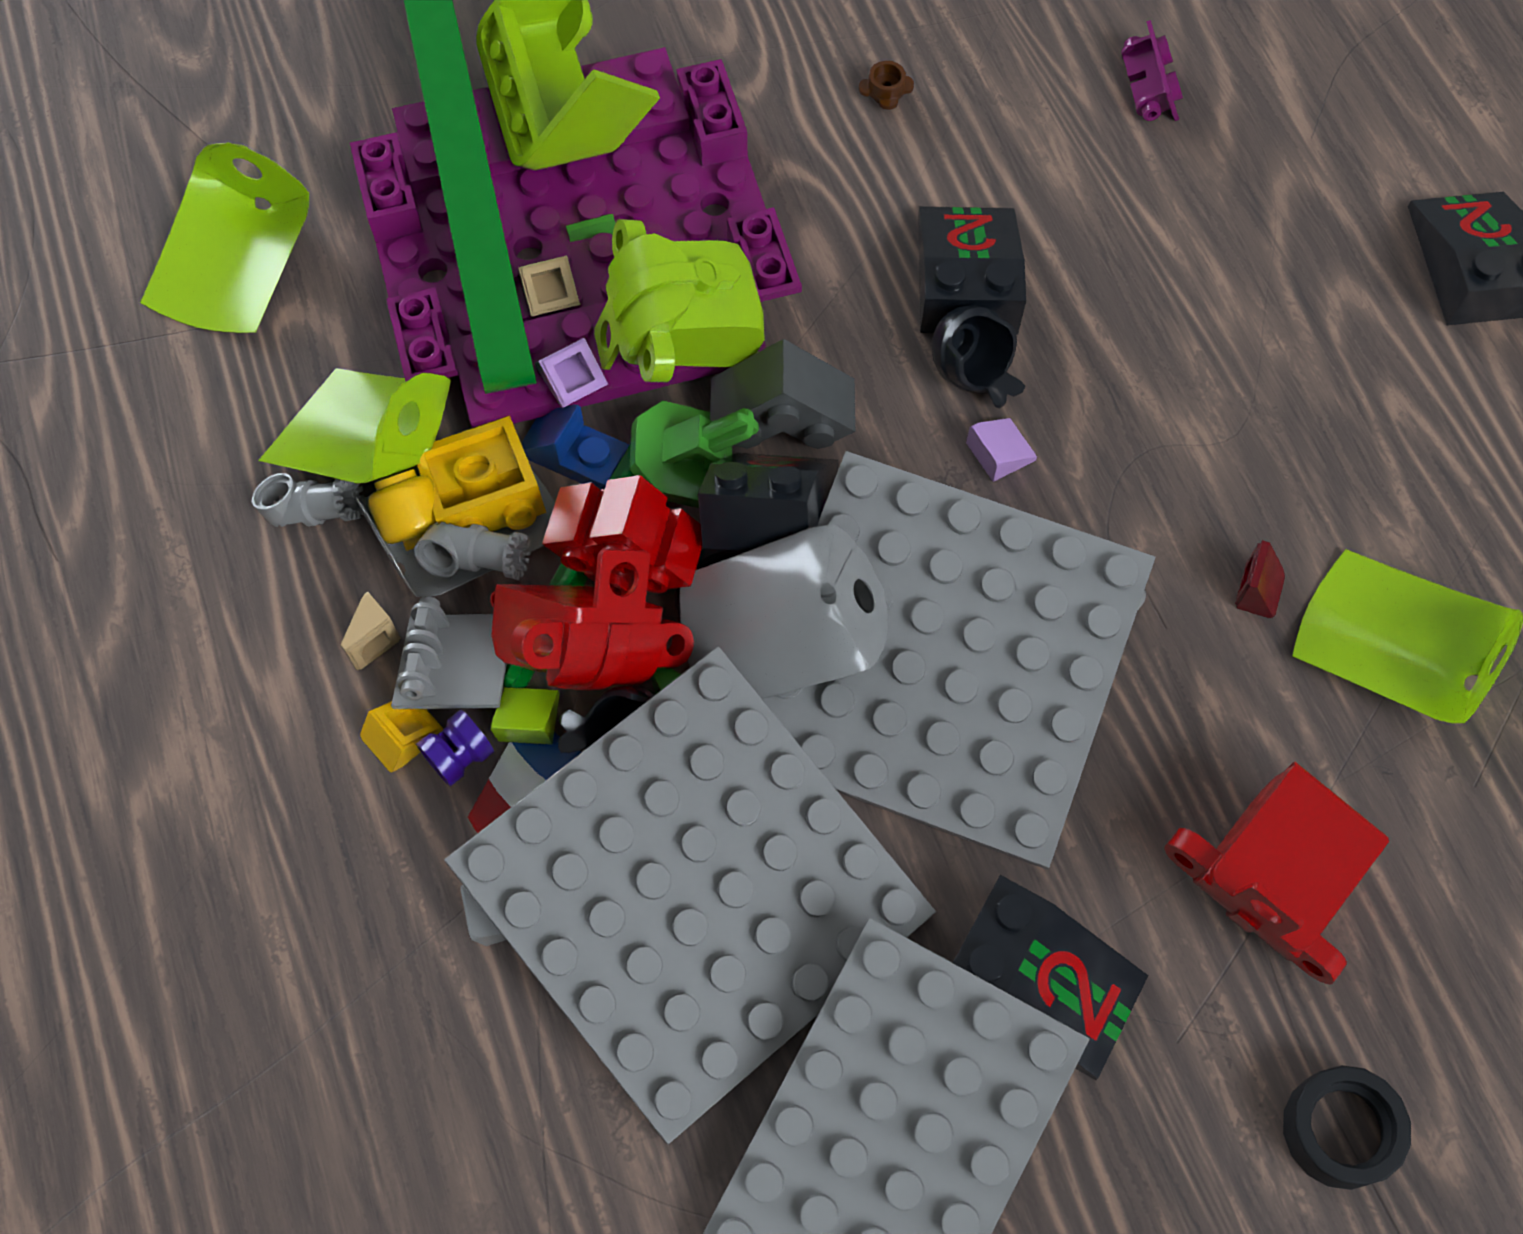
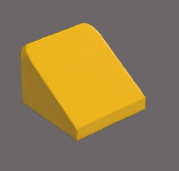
[360,701,444,773]

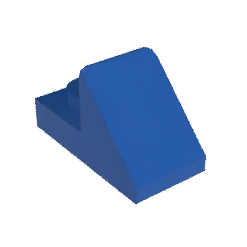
[521,404,629,489]

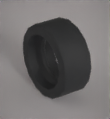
[1283,1065,1411,1190]

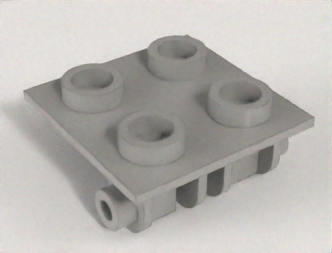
[391,597,507,709]

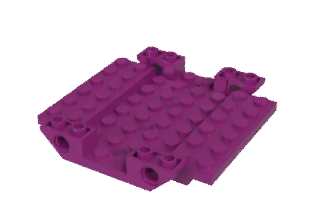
[350,47,802,428]

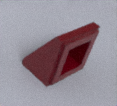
[1235,540,1285,618]

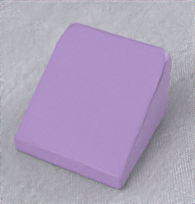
[534,338,608,408]
[966,418,1037,482]

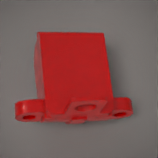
[490,549,694,690]
[1164,761,1389,985]

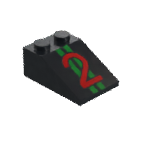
[1408,191,1523,326]
[918,206,1026,335]
[698,453,838,552]
[953,875,1149,1080]

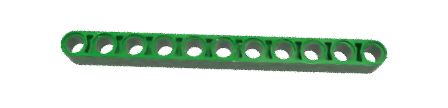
[404,0,537,394]

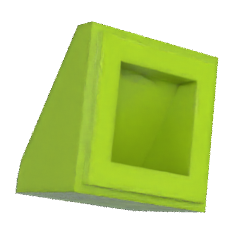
[491,687,560,744]

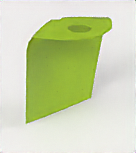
[140,142,309,333]
[258,368,451,484]
[1292,549,1523,724]

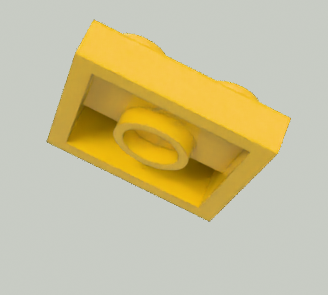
[417,416,547,532]

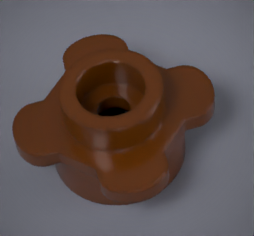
[859,61,914,110]

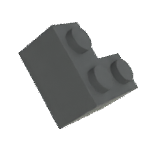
[710,339,856,449]

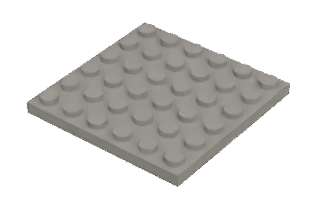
[762,451,1156,870]
[444,646,936,1144]

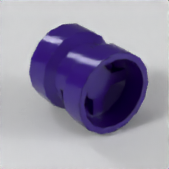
[416,709,495,787]

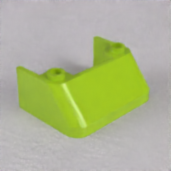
[476,0,660,171]

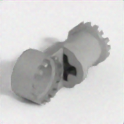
[252,473,365,527]
[414,522,531,580]

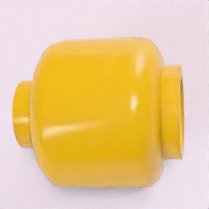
[367,469,437,551]

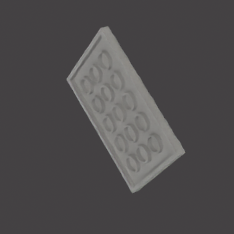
[703,918,1090,1234]

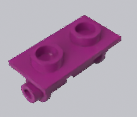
[1121,20,1183,121]

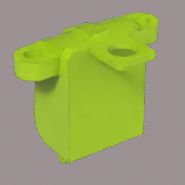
[594,219,765,382]

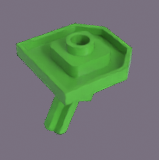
[629,400,759,508]

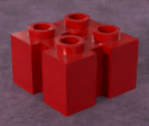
[542,475,702,595]

